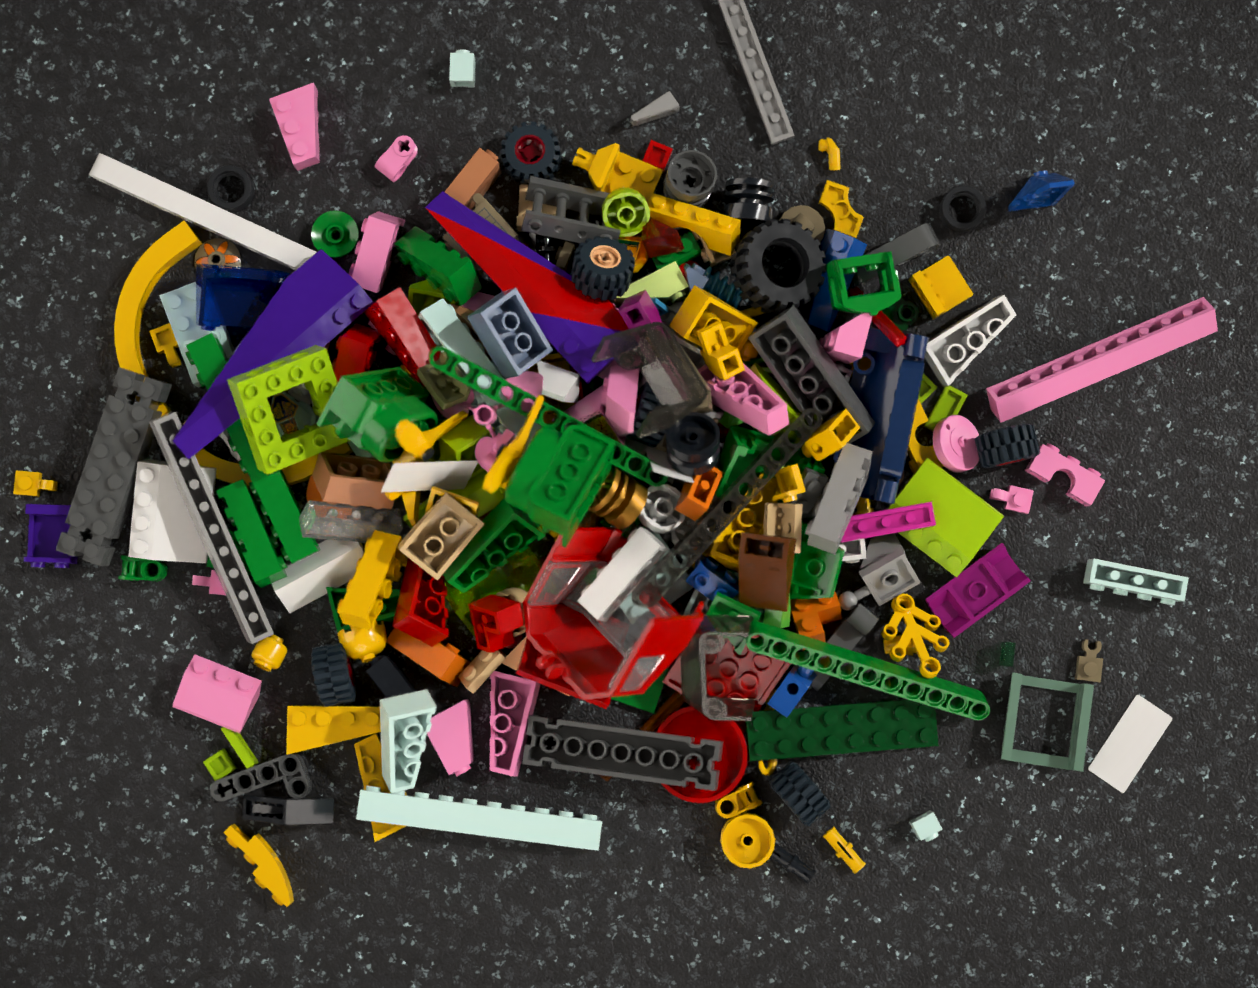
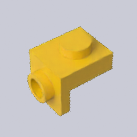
[773,464,806,503]

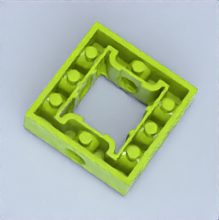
[227,345,350,475]

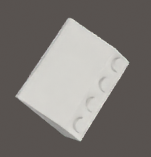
[128,459,217,563]

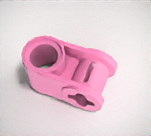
[375,135,418,182]

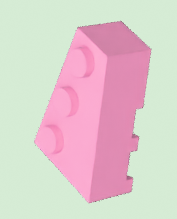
[349,211,405,293]

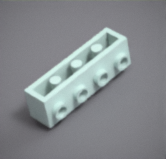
[1083,559,1189,605]

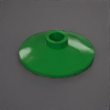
[311,211,359,258]

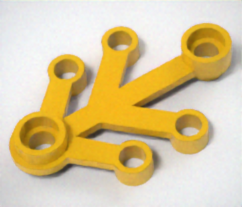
[881,593,949,679]

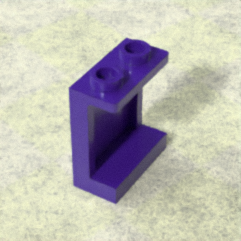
[23,504,78,568]

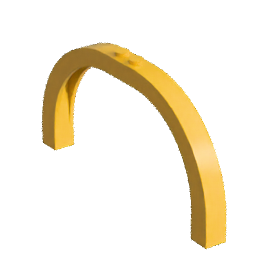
[114,221,353,486]

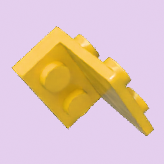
[908,256,973,320]

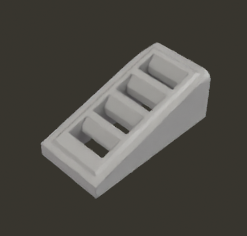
[630,92,680,127]

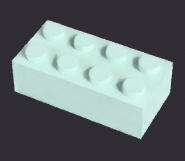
[159,279,235,388]

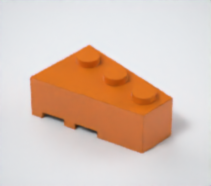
[387,628,471,687]

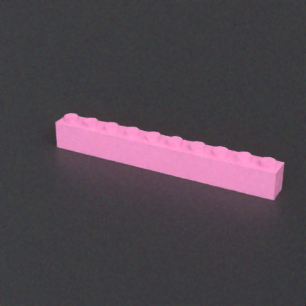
[986,297,1218,423]

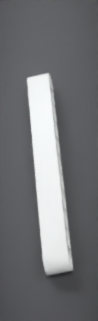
[89,153,316,270]

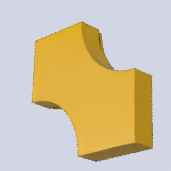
[818,180,864,238]

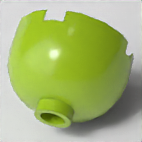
[602,187,650,237]

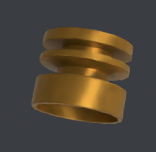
[588,465,648,529]

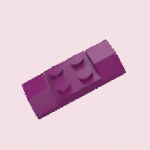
[925,543,1031,638]

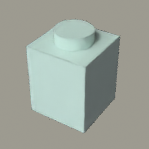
[449,50,475,87]

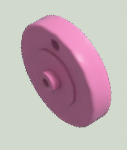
[933,415,979,473]

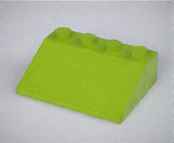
[885,458,1004,577]

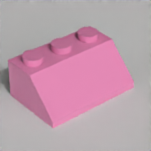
[819,313,872,365]
[173,654,262,733]

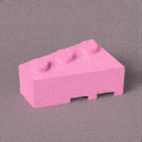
[269,83,320,171]

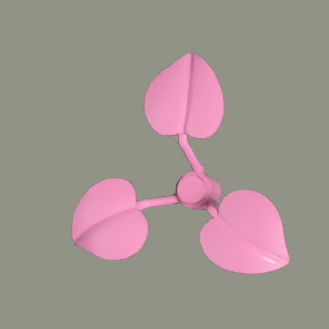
[431,371,543,472]

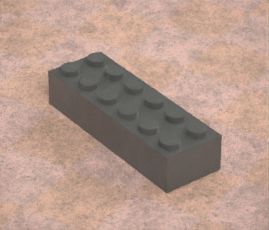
[748,305,875,455]

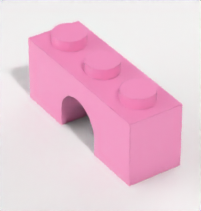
[1024,443,1105,507]

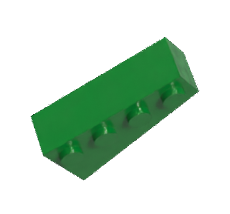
[394,226,482,306]
[216,479,288,588]
[443,498,546,593]

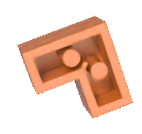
[790,592,842,651]

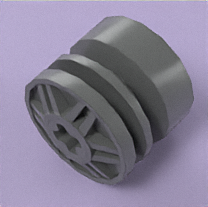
[663,150,717,208]

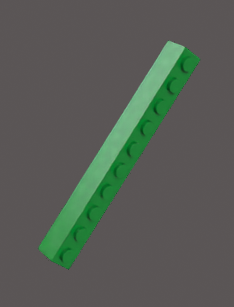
[185,333,321,563]

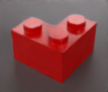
[469,594,524,653]

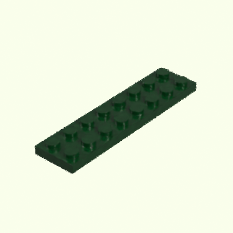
[744,700,939,761]

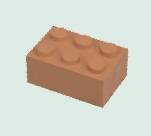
[312,452,395,509]

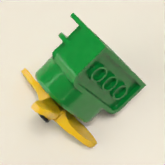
[317,367,468,500]
[483,395,616,548]

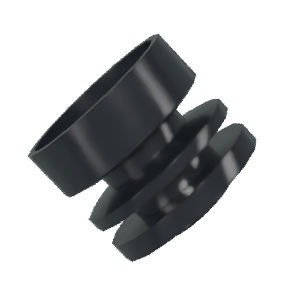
[723,177,775,229]

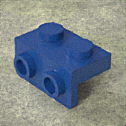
[686,554,739,601]

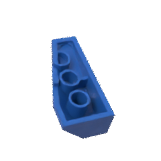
[1008,171,1075,212]
[808,229,867,332]

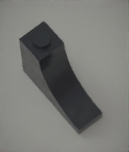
[242,795,334,825]

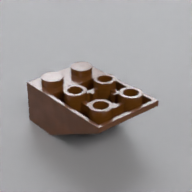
[739,532,796,612]

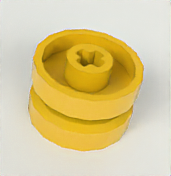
[720,812,775,868]

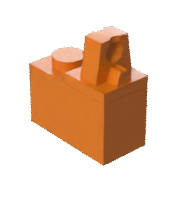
[675,467,723,521]

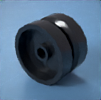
[666,412,720,476]

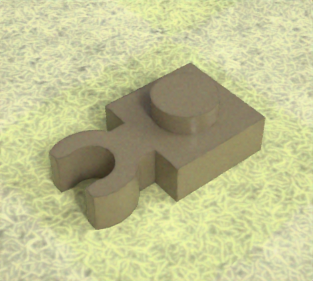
[1075,640,1103,683]

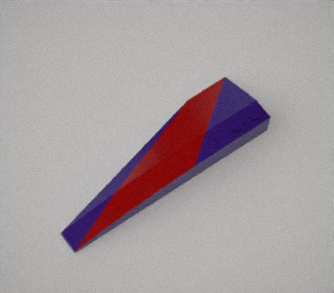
[425,191,636,384]

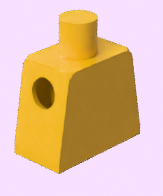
[801,409,860,461]

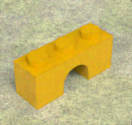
[907,399,944,474]

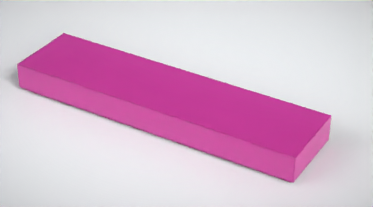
[840,502,936,543]

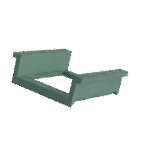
[1001,673,1094,772]

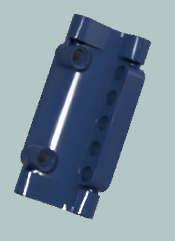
[832,328,928,504]

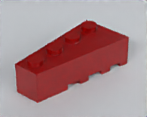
[392,558,449,647]

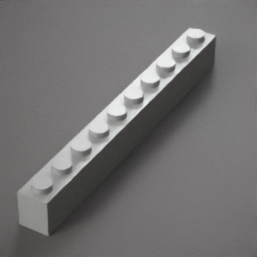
[149,412,274,644]

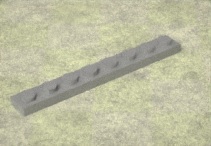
[717,0,794,145]

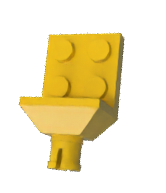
[572,143,663,202]

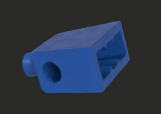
[767,665,817,717]

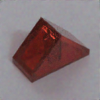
[642,217,684,258]

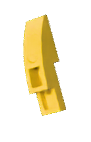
[224,824,294,907]

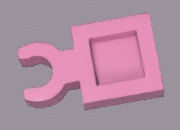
[482,429,515,471]

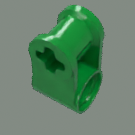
[118,555,168,582]

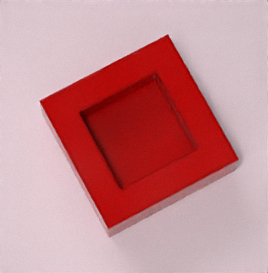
[642,140,673,172]

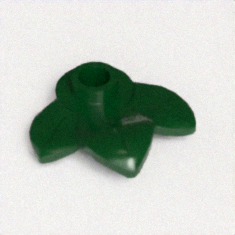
[881,296,919,331]

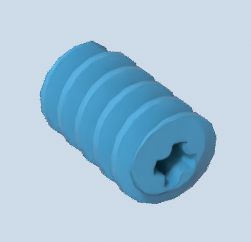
[703,266,742,309]

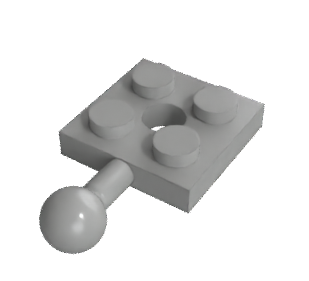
[838,548,921,610]

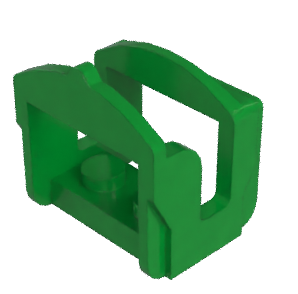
[826,251,901,316]

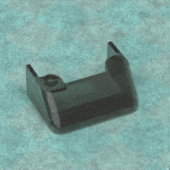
[591,322,708,438]
[680,614,756,721]

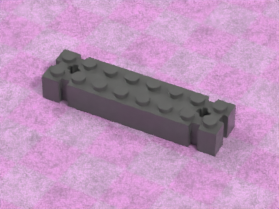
[56,367,172,566]
[522,715,724,791]

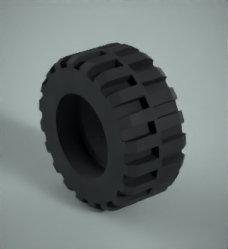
[730,218,827,314]

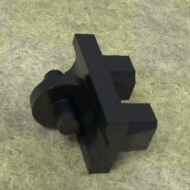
[519,232,557,262]

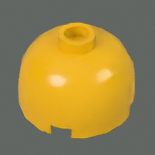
[337,620,387,663]

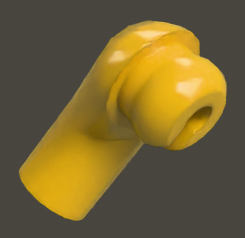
[818,138,841,170]

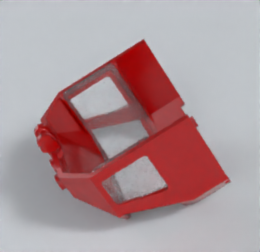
[523,527,704,700]

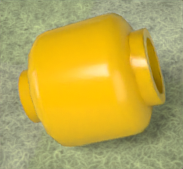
[251,634,288,672]

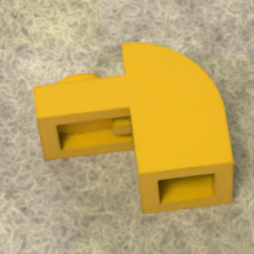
[697,321,745,380]

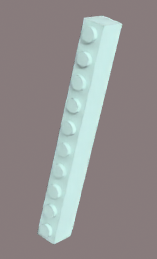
[356,786,602,851]

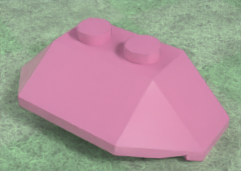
[601,356,641,437]

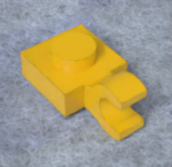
[150,323,182,368]
[13,470,58,497]

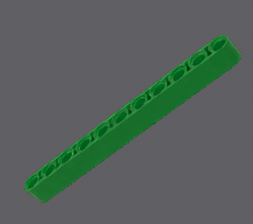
[428,346,668,487]
[743,621,990,720]

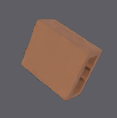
[444,148,501,210]

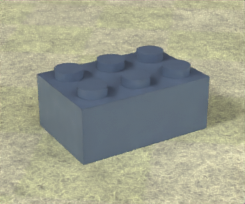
[467,288,553,379]

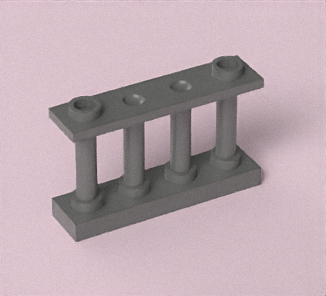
[521,176,620,243]

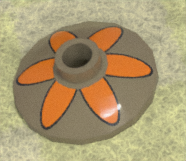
[194,238,242,285]

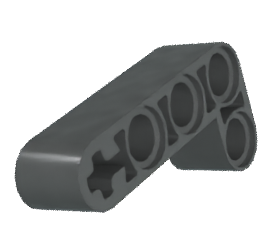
[852,223,941,287]
[810,603,879,691]
[210,753,312,802]

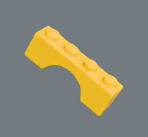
[643,193,741,256]

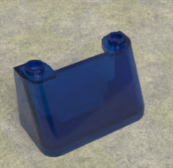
[196,264,292,331]

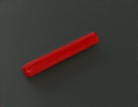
[848,287,907,347]

